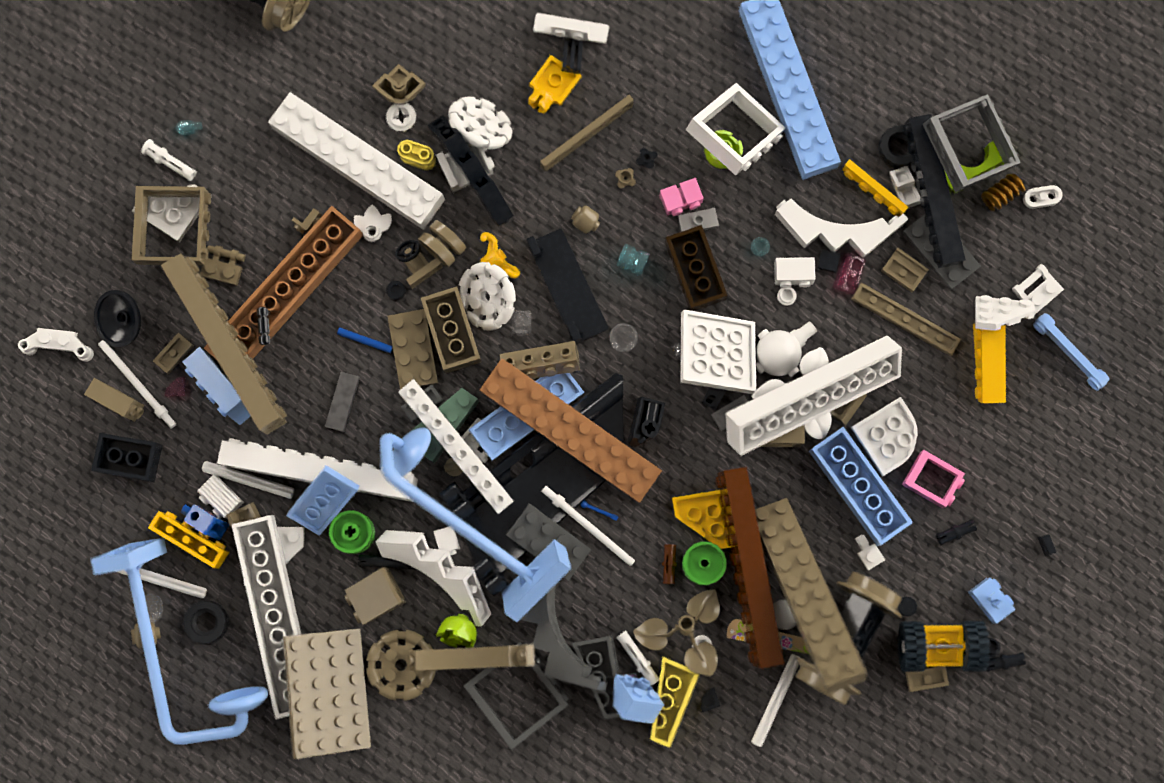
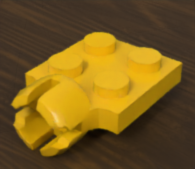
[528,55,581,113]

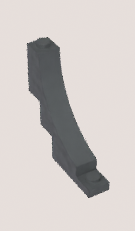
[521,583,607,691]

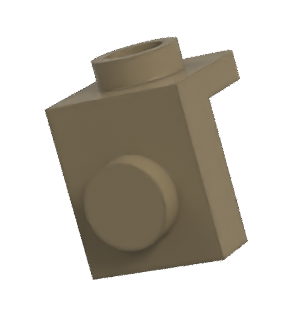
[291,208,322,234]
[226,502,261,529]

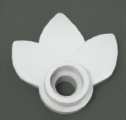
[354,205,392,242]

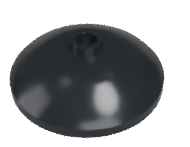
[94,290,141,347]

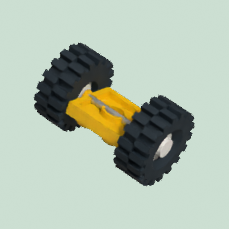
[897,621,990,672]

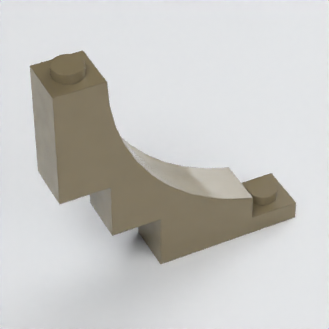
[407,645,534,671]

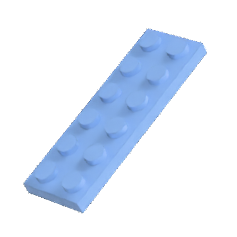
[469,373,584,461]

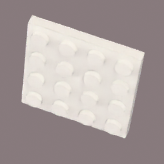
[681,310,756,394]

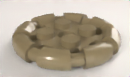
[366,630,436,701]

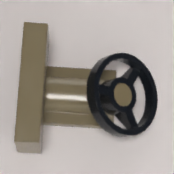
[395,240,443,289]

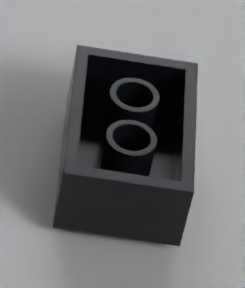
[91,433,163,483]

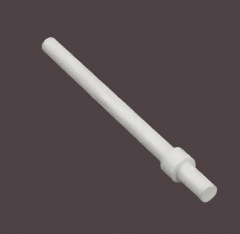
[98,340,176,429]
[541,486,635,566]

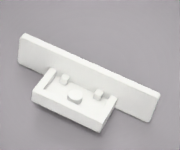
[533,13,609,44]

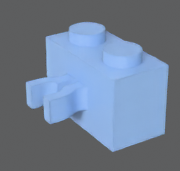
[968,578,1015,624]

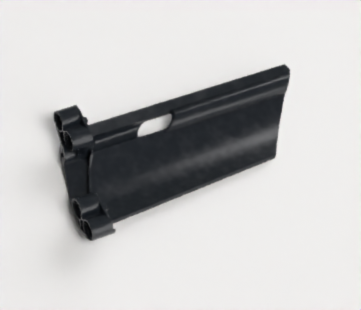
[439,373,624,597]

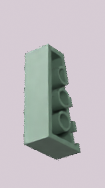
[411,388,479,464]

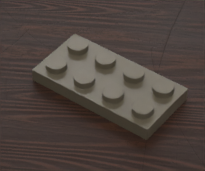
[388,309,439,390]

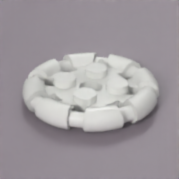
[448,97,512,149]
[459,262,516,331]

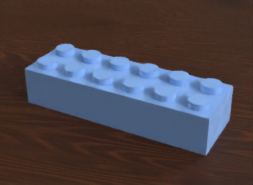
[809,427,913,546]

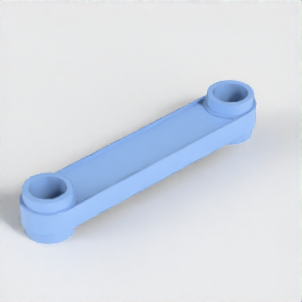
[1033,313,1110,391]

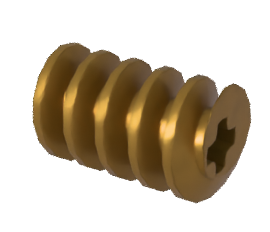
[981,173,1026,211]

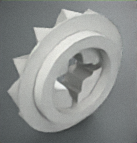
[386,103,416,132]

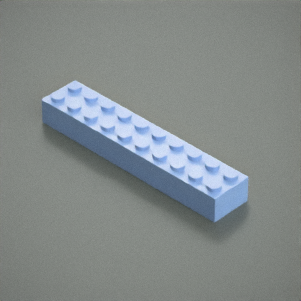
[739,0,841,180]

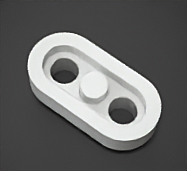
[1023,185,1062,209]

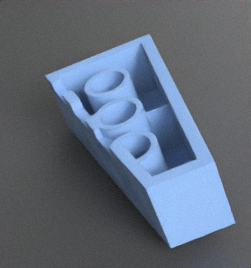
[182,347,250,425]

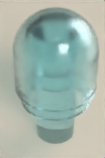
[176,120,202,136]

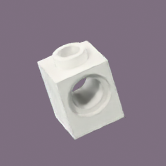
[434,527,460,556]

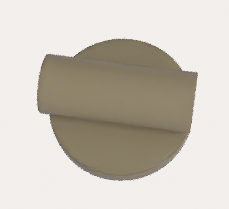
[444,458,463,477]

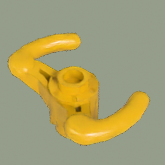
[479,232,520,279]

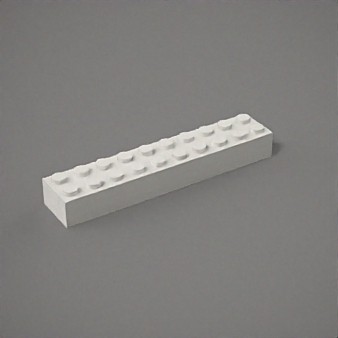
[268,92,445,230]
[726,336,902,455]
[217,438,418,502]
[232,515,301,719]

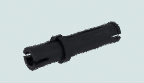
[358,554,417,570]

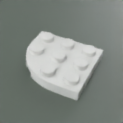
[851,397,917,476]

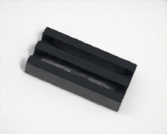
[561,38,583,74]

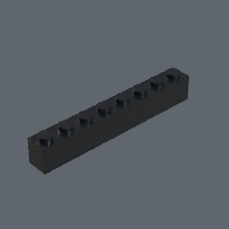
[903,114,966,268]

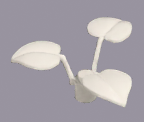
[751,347,832,439]

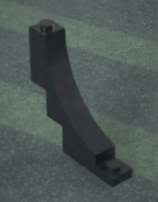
[428,115,514,226]

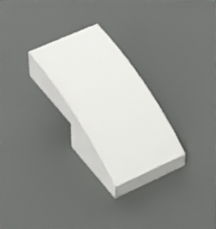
[889,166,921,208]

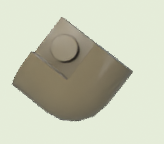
[372,64,426,105]

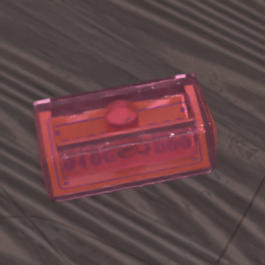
[833,253,866,295]

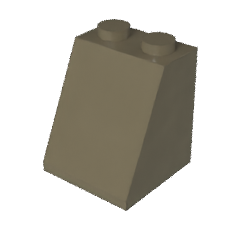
[345,567,407,625]

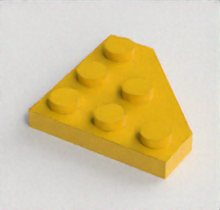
[672,490,731,549]

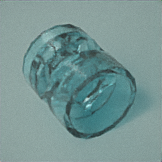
[616,244,650,276]

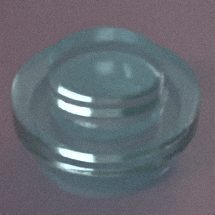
[751,237,770,256]

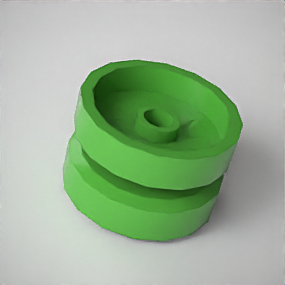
[329,510,376,554]
[682,542,726,585]

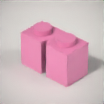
[660,178,704,216]

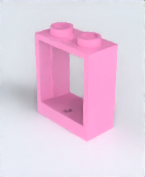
[902,450,965,508]

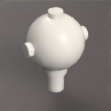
[756,321,817,377]

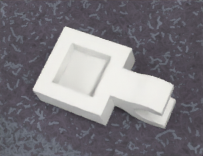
[855,535,885,570]

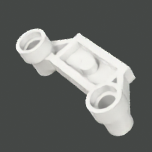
[18,328,94,362]

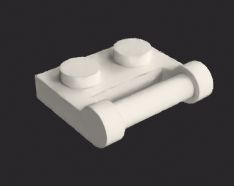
[1012,264,1064,315]

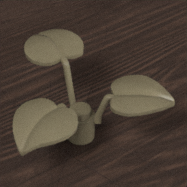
[633,589,720,676]

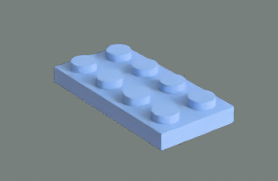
[286,465,359,536]

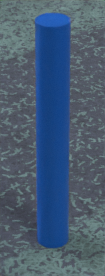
[337,328,393,354]

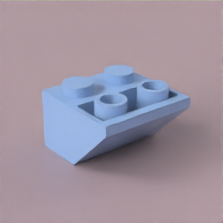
[613,675,664,724]

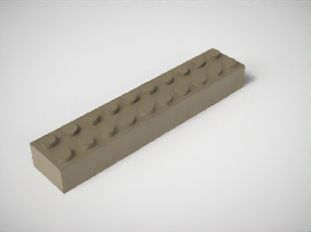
[161,253,287,435]
[755,498,866,694]

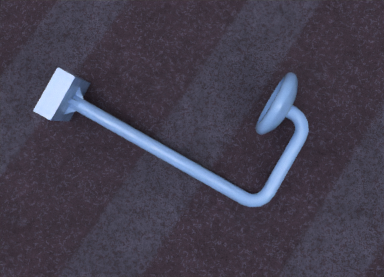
[380,427,571,622]
[91,538,268,745]

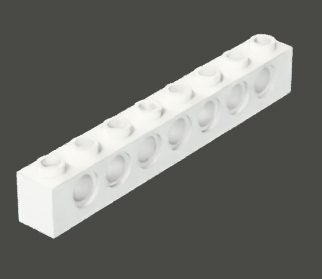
[398,379,513,514]

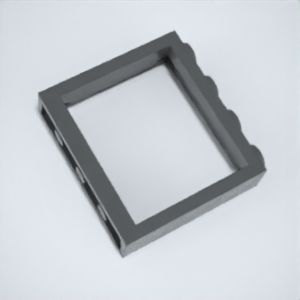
[923,94,1021,193]
[464,642,569,750]

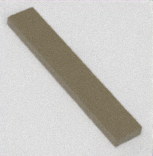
[540,94,633,171]
[851,282,961,356]

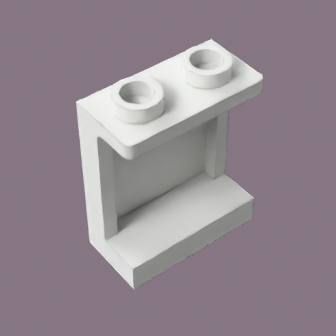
[436,143,495,192]

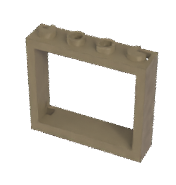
[132,186,211,265]

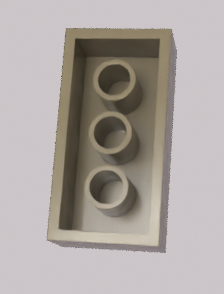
[421,286,482,374]

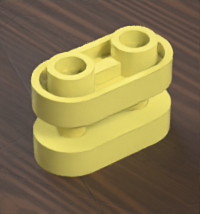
[397,140,436,170]

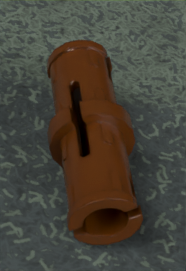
[662,544,677,584]

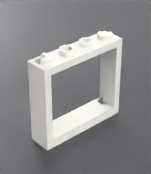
[686,83,786,175]

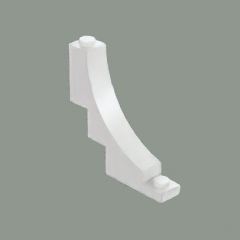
[775,199,908,259]
[376,530,491,626]

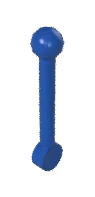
[580,501,618,521]

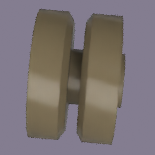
[418,220,466,268]

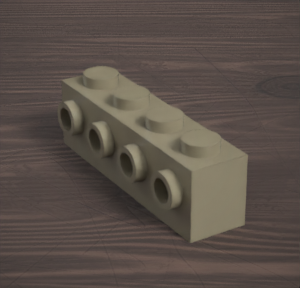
[500,341,580,380]

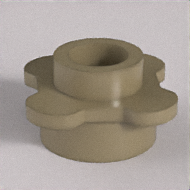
[615,168,636,188]

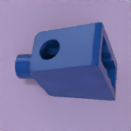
[181,503,229,540]

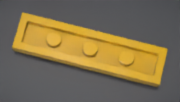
[842,159,908,216]

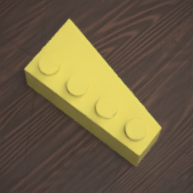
[651,657,700,747]

